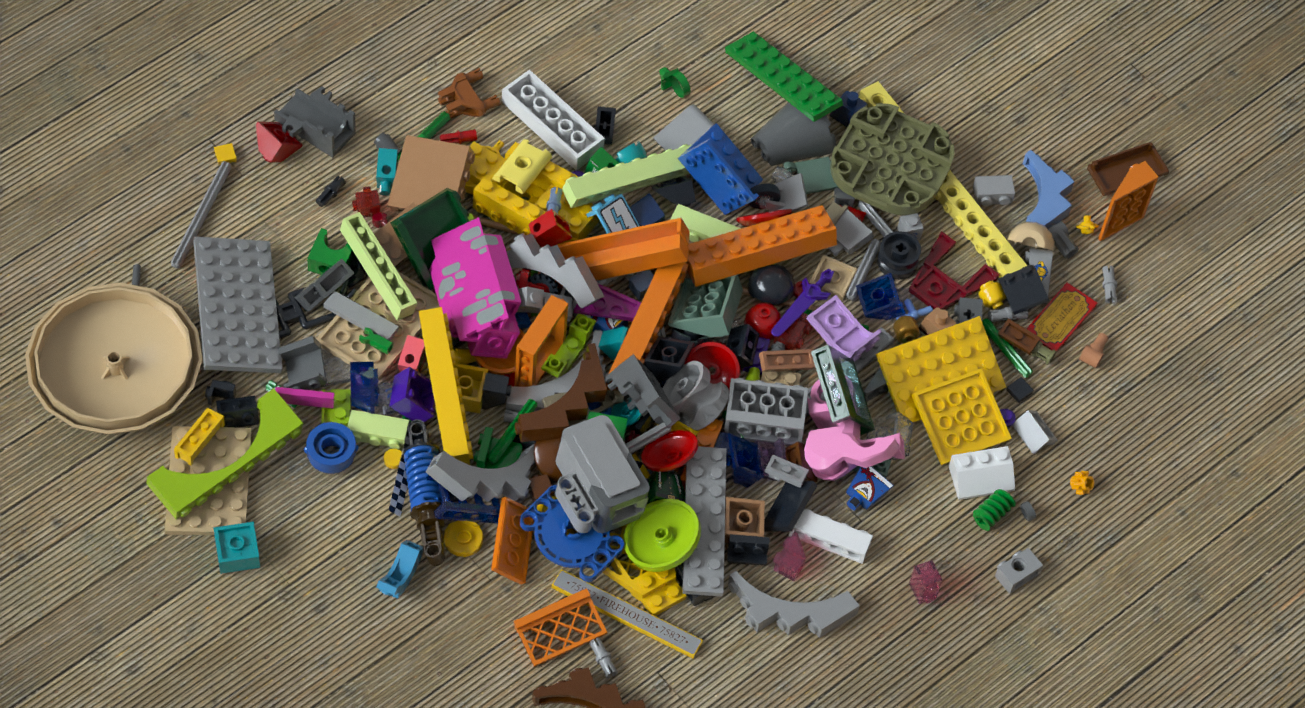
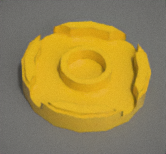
[444,519,484,557]

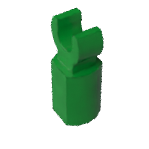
[359,328,394,355]

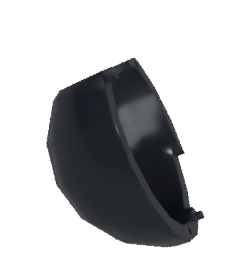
[747,264,796,305]

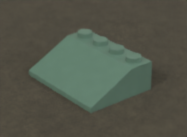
[668,274,743,337]

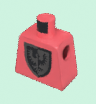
[398,335,426,373]

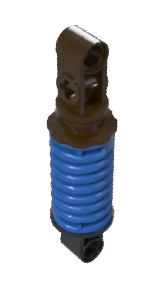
[402,420,448,566]

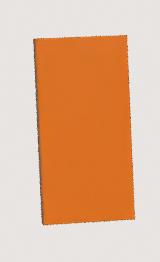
[491,497,534,584]

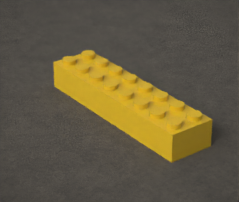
[419,307,473,465]

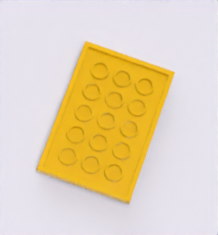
[876,316,1007,426]

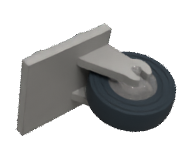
[748,173,808,212]

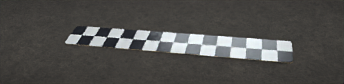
[389,421,421,517]

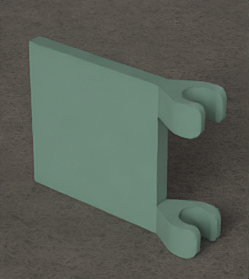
[782,157,839,194]

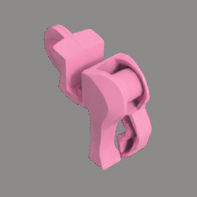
[804,375,905,481]

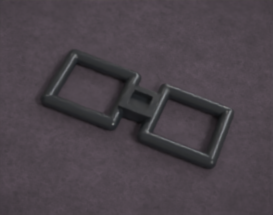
[276,286,336,339]

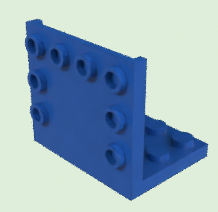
[678,123,764,215]

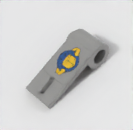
[1024,248,1053,304]

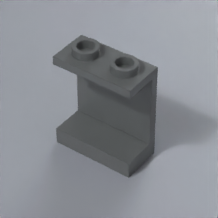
[278,336,327,390]

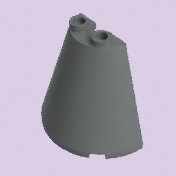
[751,102,836,166]

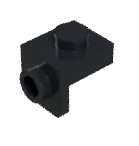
[205,380,236,406]

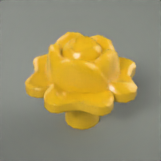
[1076,215,1099,234]

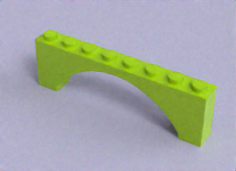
[147,388,303,519]

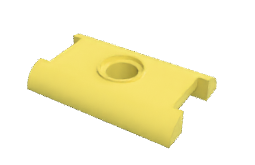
[492,139,552,194]

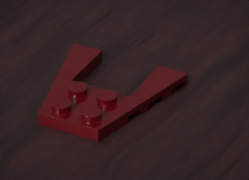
[908,231,1000,310]

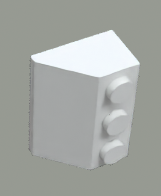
[949,446,1015,500]

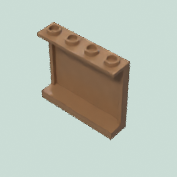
[387,135,475,212]

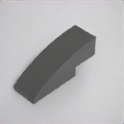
[294,259,354,312]

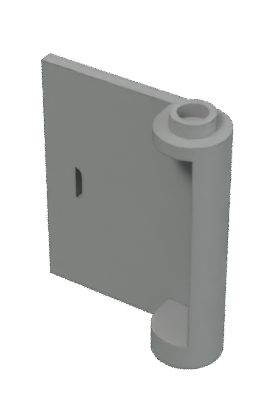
[653,104,739,182]

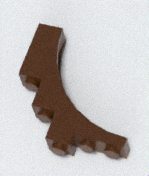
[532,667,646,708]

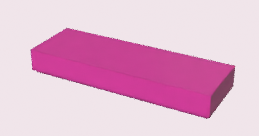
[275,387,334,409]

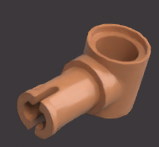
[1079,333,1109,368]

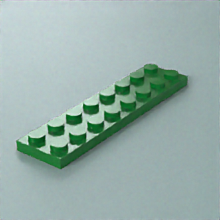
[725,31,843,122]

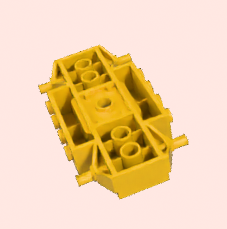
[465,140,599,244]

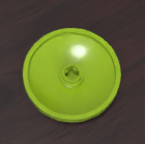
[623,499,701,572]

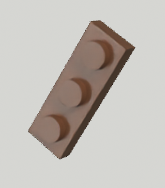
[759,349,816,372]

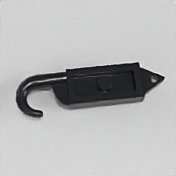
[339,254,365,299]

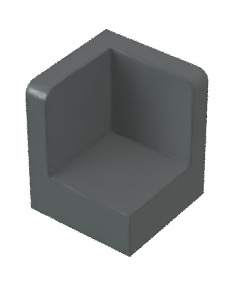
[834,188,855,208]

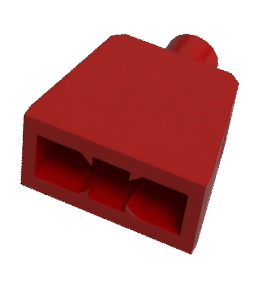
[528,209,573,247]

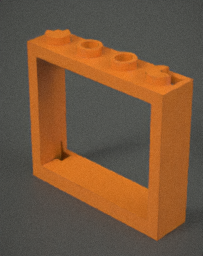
[514,295,569,387]

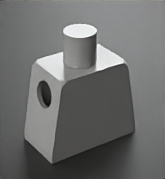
[828,209,874,256]

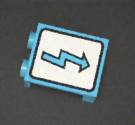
[586,194,640,234]

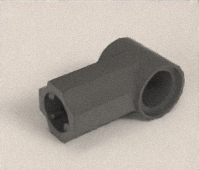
[1047,222,1079,259]

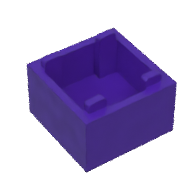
[390,367,435,422]

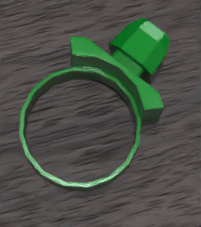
[659,67,691,98]

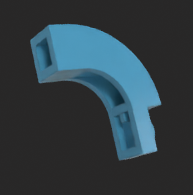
[376,540,424,599]

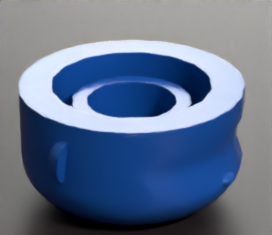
[304,422,359,474]

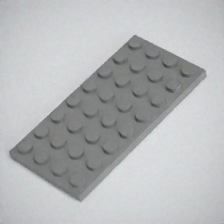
[193,236,282,373]

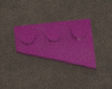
[574,283,641,322]

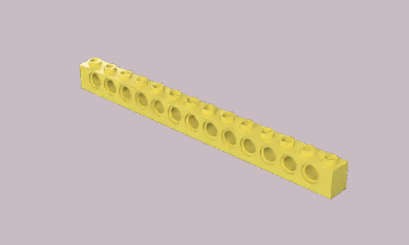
[859,81,1027,278]

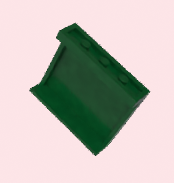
[390,188,470,290]

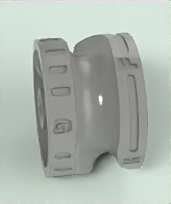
[662,361,729,431]

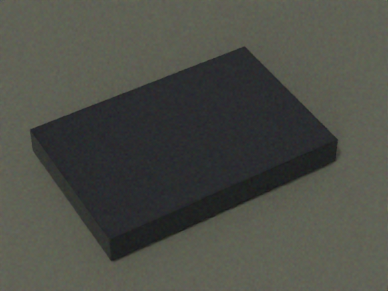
[764,481,817,532]

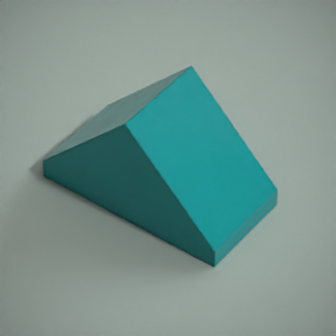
[598,327,628,362]

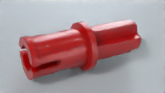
[440,129,477,145]

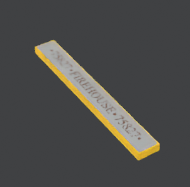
[551,569,703,659]

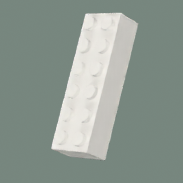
[502,70,605,171]

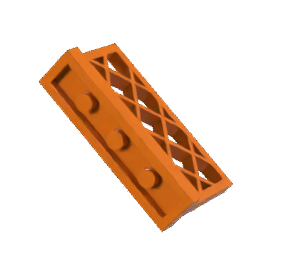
[514,588,607,667]

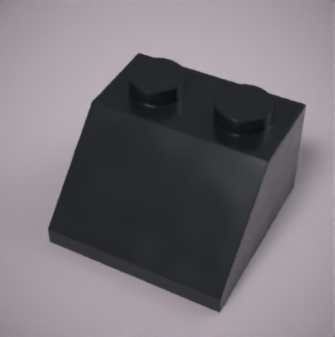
[998,265,1049,315]
[645,336,694,381]

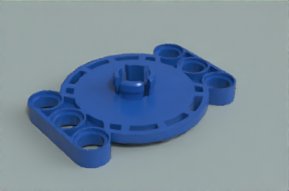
[520,485,624,582]

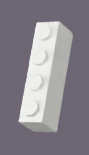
[789,509,873,564]

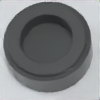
[1020,501,1036,522]

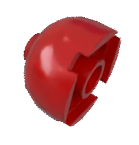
[744,303,781,341]

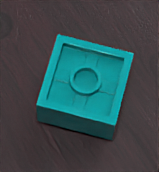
[213,522,260,574]

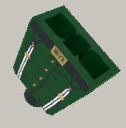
[647,471,685,504]

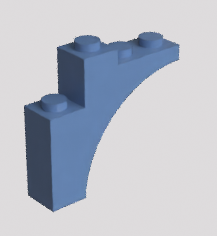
[1023,150,1074,228]

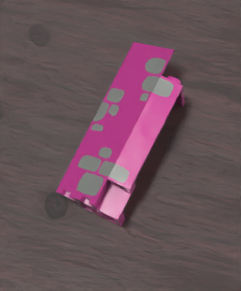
[429,217,521,358]

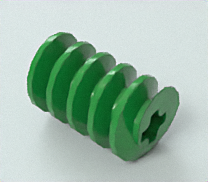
[973,489,1016,531]

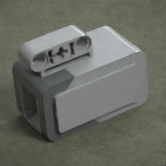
[555,415,649,533]

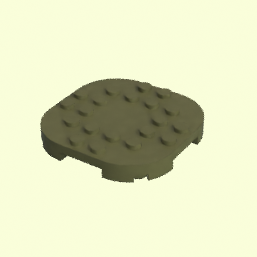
[830,103,954,215]

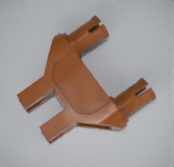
[438,68,501,118]

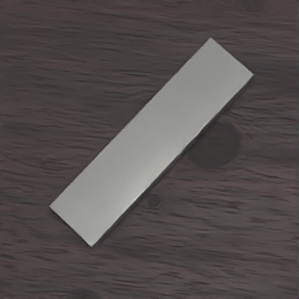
[324,291,399,341]

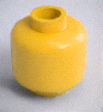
[978,280,1006,310]

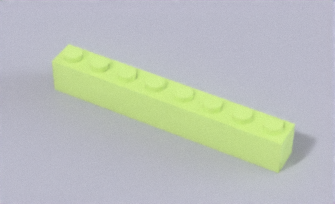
[562,144,691,208]

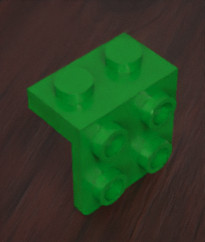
[474,427,523,469]

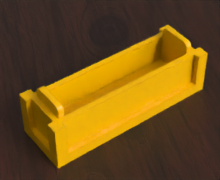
[174,408,225,466]

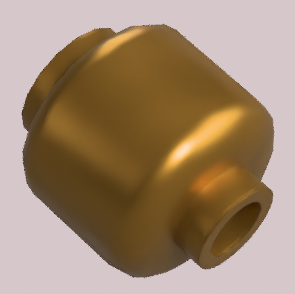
[893,316,920,344]

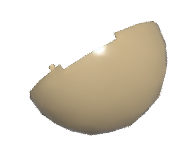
[1007,222,1055,251]

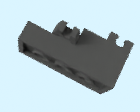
[274,86,356,158]
[604,354,681,428]

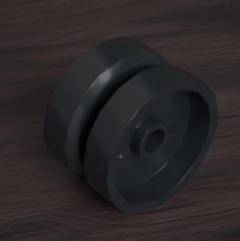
[877,231,921,280]

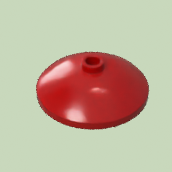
[736,209,792,227]
[684,342,740,390]
[641,430,698,472]

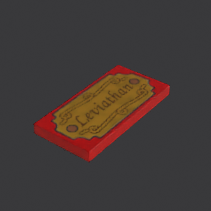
[1027,282,1097,353]

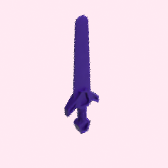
[771,269,834,337]

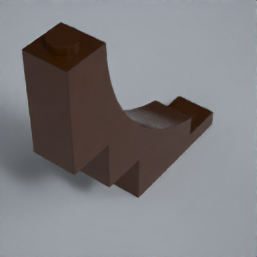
[515,343,607,442]

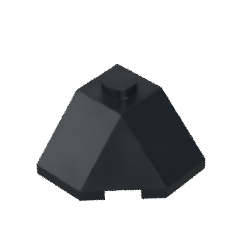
[651,176,696,207]

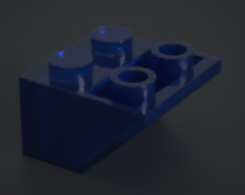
[350,361,379,414]

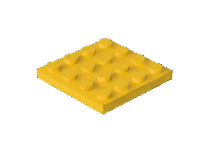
[912,368,1012,466]

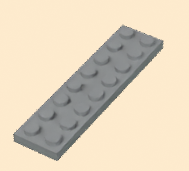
[683,446,726,596]

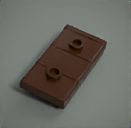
[1087,142,1169,196]

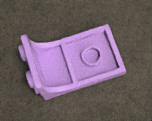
[806,295,882,363]

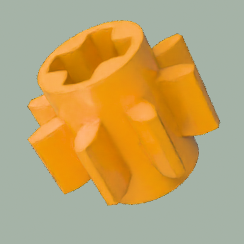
[1070,471,1095,495]

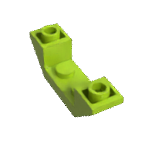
[541,314,596,378]

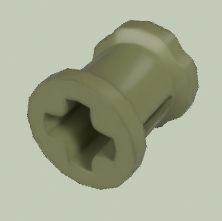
[1032,341,1057,365]

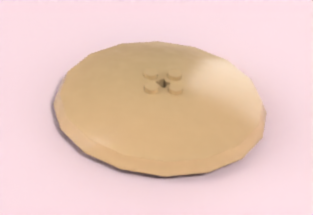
[25,282,202,435]

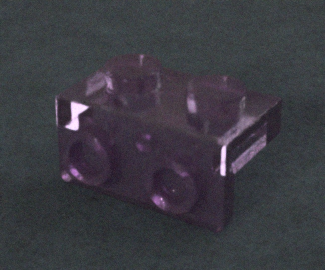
[753,438,786,481]

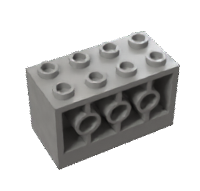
[724,378,808,445]

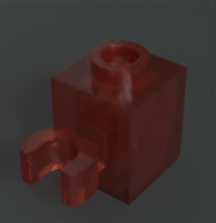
[352,186,380,218]

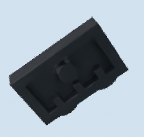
[216,396,259,428]
[727,534,770,566]

